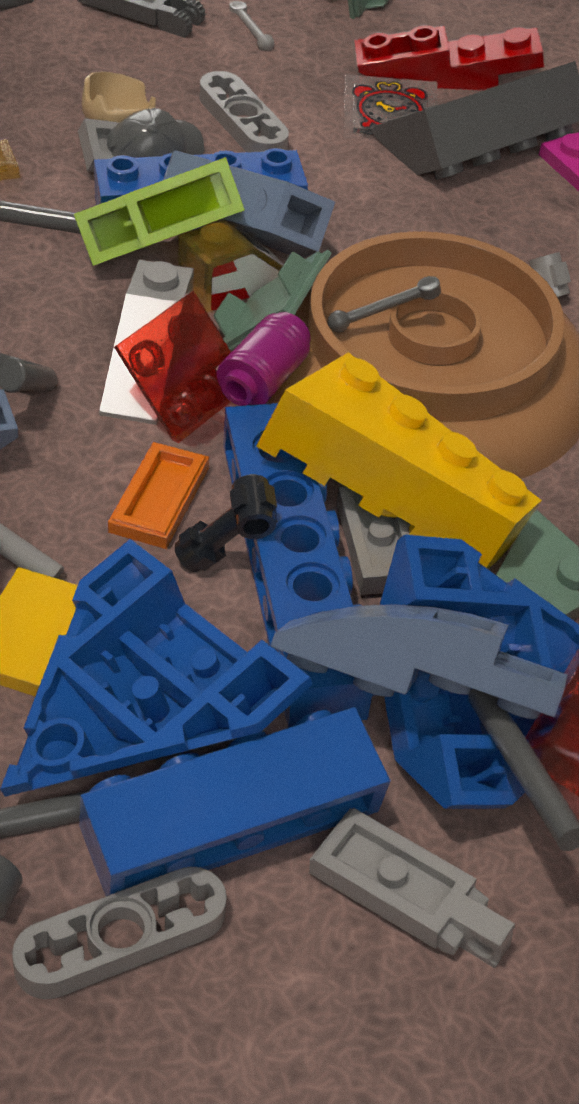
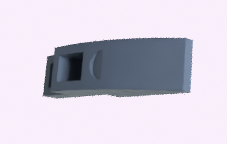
[271,604,568,719]

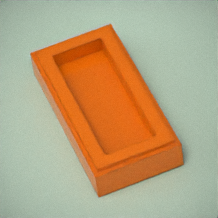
[108,442,209,549]

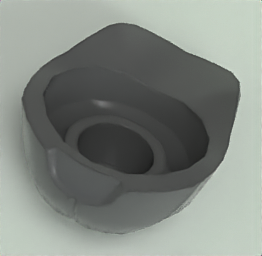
[107,108,204,158]

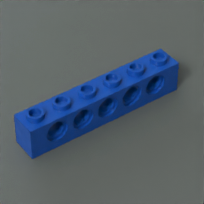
[223,403,376,728]

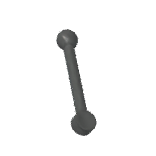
[328,276,441,333]

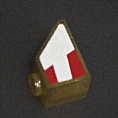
[178,220,284,313]

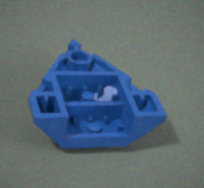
[380,534,579,809]
[0,539,313,797]

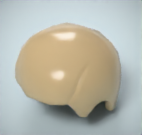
[82,71,156,122]

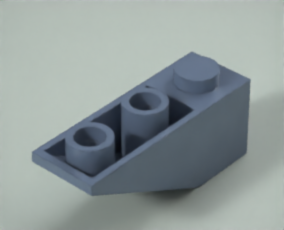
[163,150,335,258]

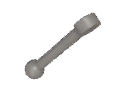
[229,1,275,51]

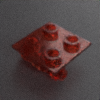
[114,290,232,444]

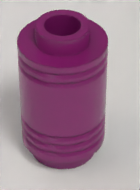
[217,312,311,406]

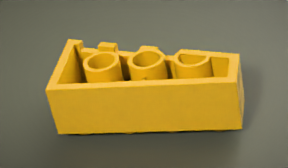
[256,352,542,569]

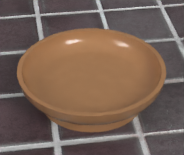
[268,231,579,479]

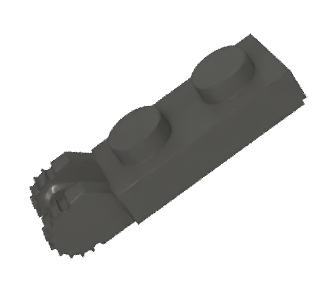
[78,0,206,38]

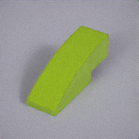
[74,157,245,266]

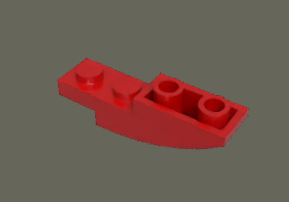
[354,26,544,90]

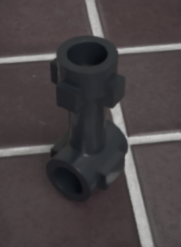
[175,474,278,572]

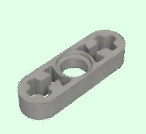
[199,71,289,152]
[12,867,226,999]

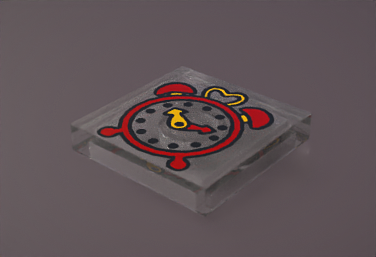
[343,74,438,140]

